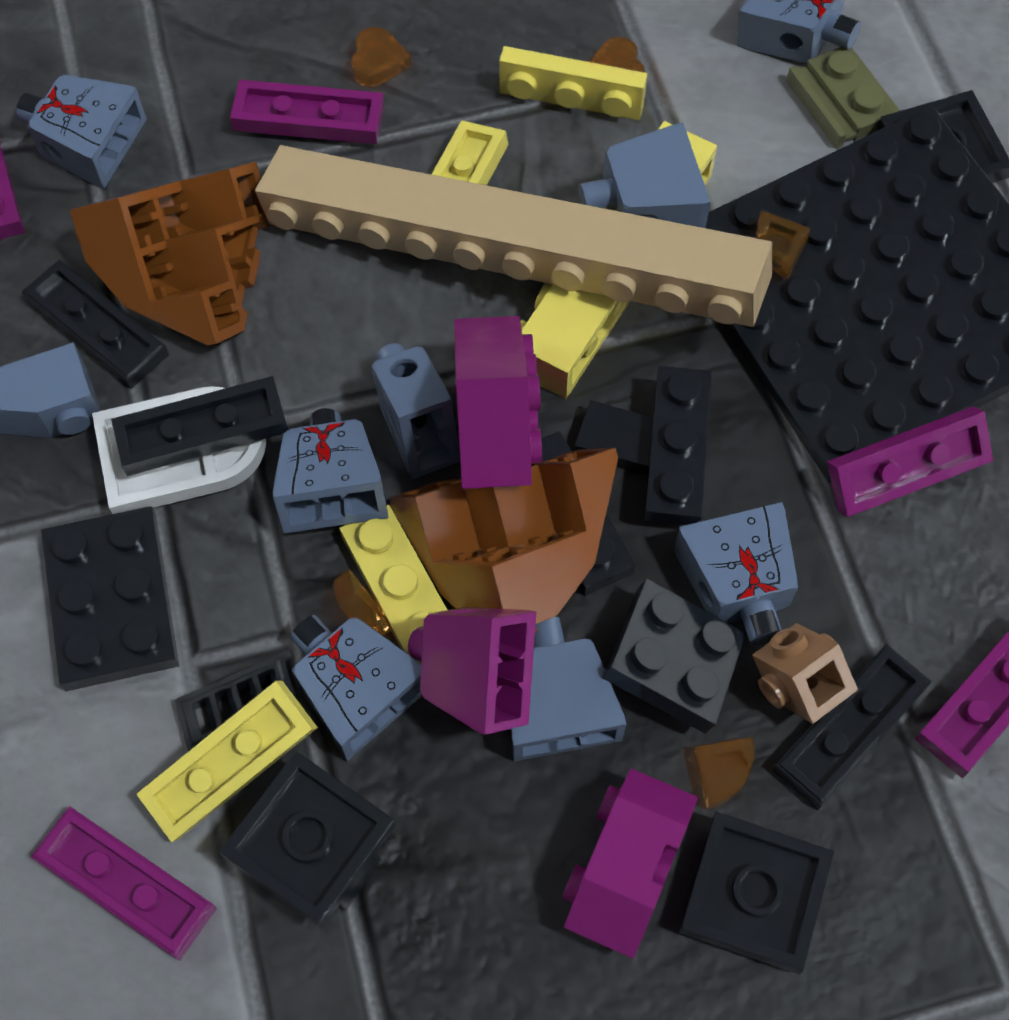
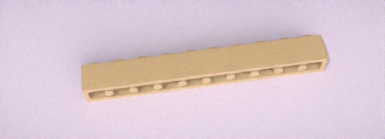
[255,145,772,327]

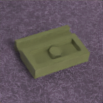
[786,47,900,149]

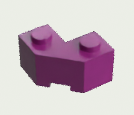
[562,768,698,959]

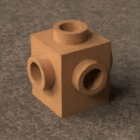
[752,623,858,724]

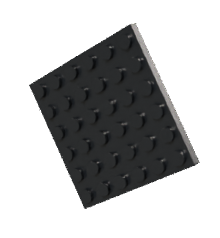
[706,105,1009,483]

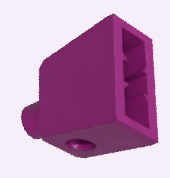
[408,607,536,735]

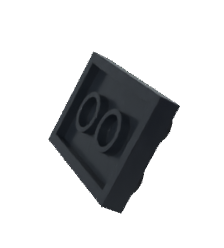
[41,506,179,691]

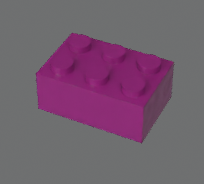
[454,316,542,489]

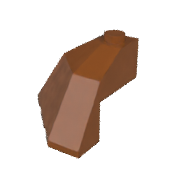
[69,161,268,345]
[389,448,618,633]

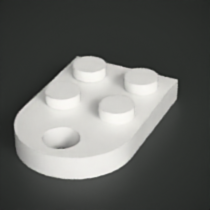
[92,386,266,514]

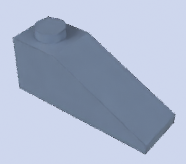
[0,342,101,438]

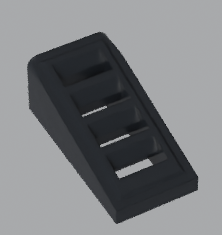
[175,655,298,752]

